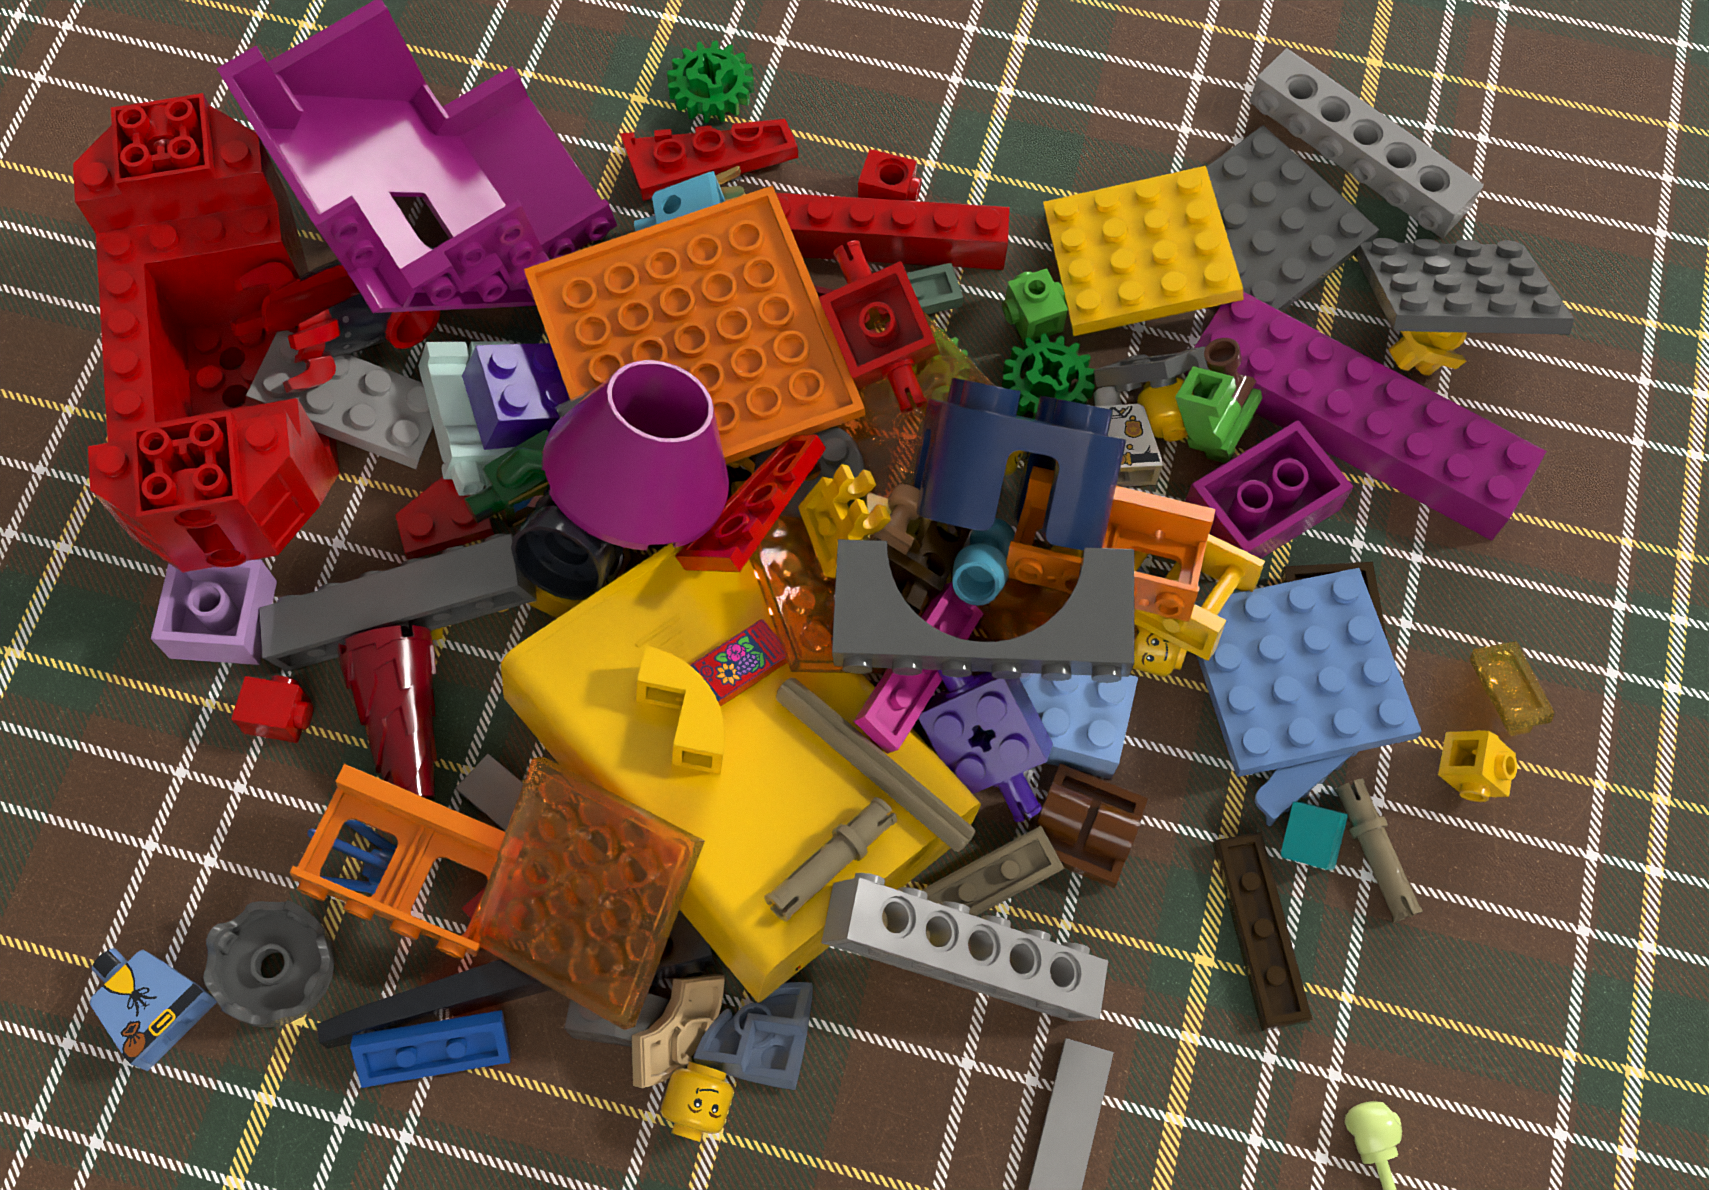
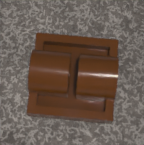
[1034,764,1148,888]

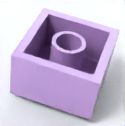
[151,560,277,665]

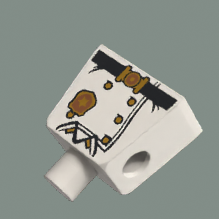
[1094,386,1163,487]

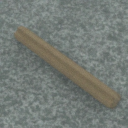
[776,677,975,852]

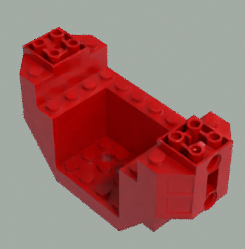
[73,93,340,573]

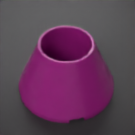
[541,360,729,550]

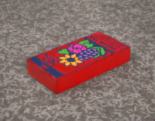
[690,619,792,707]

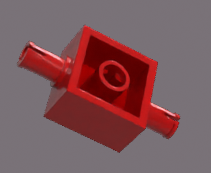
[818,240,940,414]

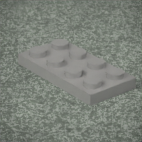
[245,330,434,469]

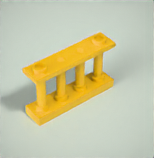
[1051,534,1265,661]

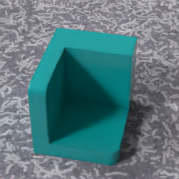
[1281,801,1348,870]

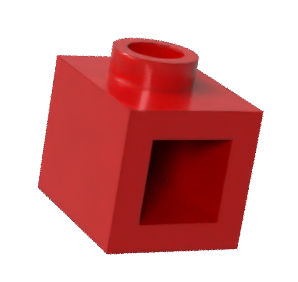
[231,675,313,743]

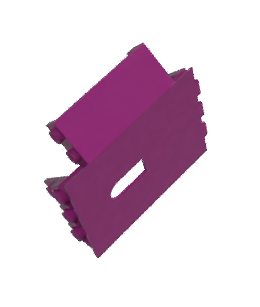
[216,0,618,313]

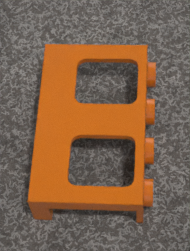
[1006,466,1215,622]
[290,764,527,960]

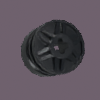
[511,484,624,600]

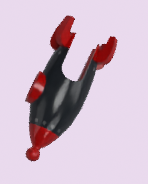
[230,247,440,393]

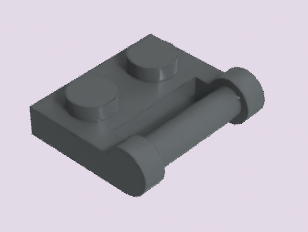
[1094,347,1209,392]

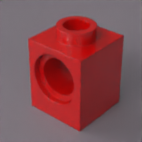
[858,149,922,201]

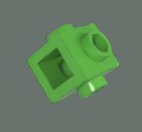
[1002,268,1068,342]

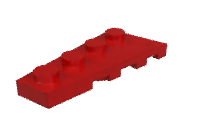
[675,434,826,572]

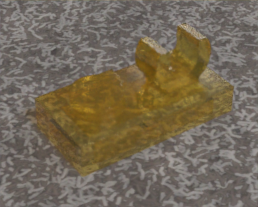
[1470,641,1555,736]

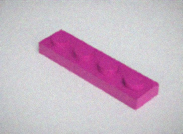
[854,582,984,754]

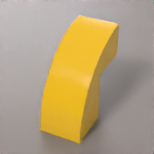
[636,645,725,774]

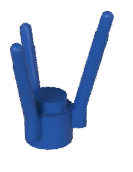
[307,820,397,894]

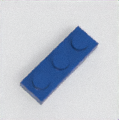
[350,1010,511,1088]

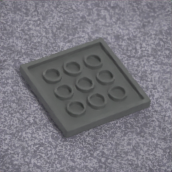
[1206,125,1379,312]
[1356,238,1575,335]

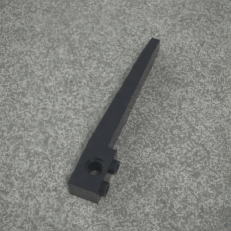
[316,905,715,1049]

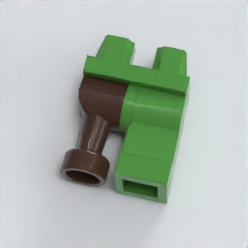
[1175,338,1263,463]

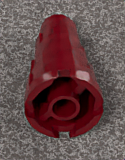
[337,625,437,800]

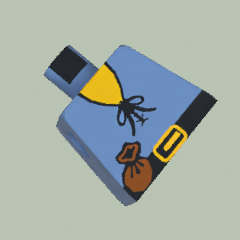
[89,948,217,1071]

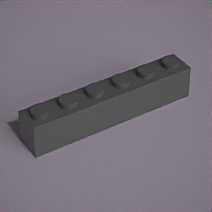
[259,534,537,672]

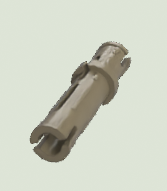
[1335,778,1423,923]
[764,797,897,922]

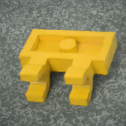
[798,464,891,578]

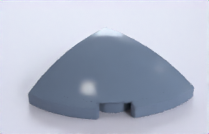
[693,982,813,1090]

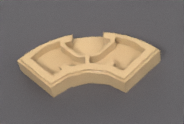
[632,974,724,1088]

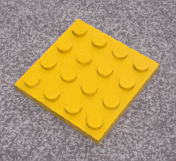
[1043,166,1244,336]

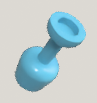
[953,518,1015,605]

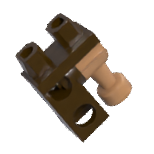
[866,484,972,615]

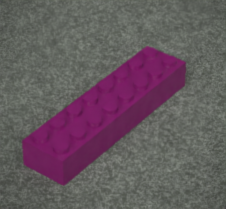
[1184,292,1547,541]

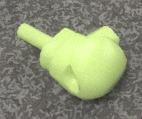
[1345,1101,1402,1190]

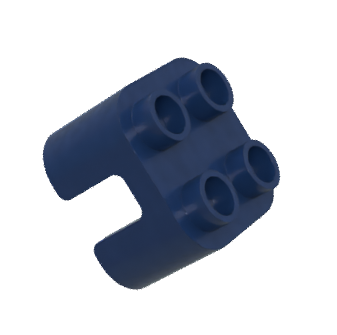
[911,378,1126,550]

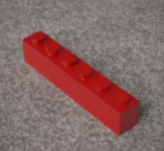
[776,193,1010,270]

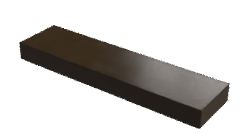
[1213,832,1313,1031]

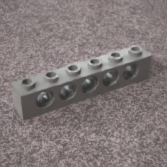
[1249,48,1484,239]
[821,873,1108,1021]

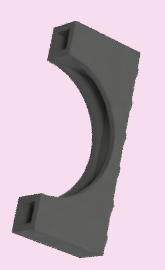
[832,539,1134,683]

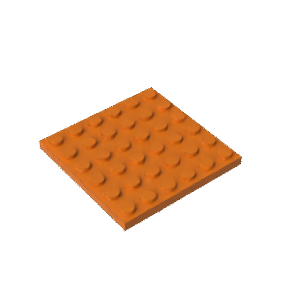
[524,185,865,464]

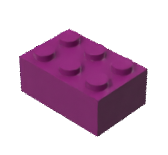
[1185,420,1353,559]

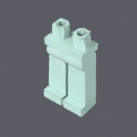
[418,341,515,496]

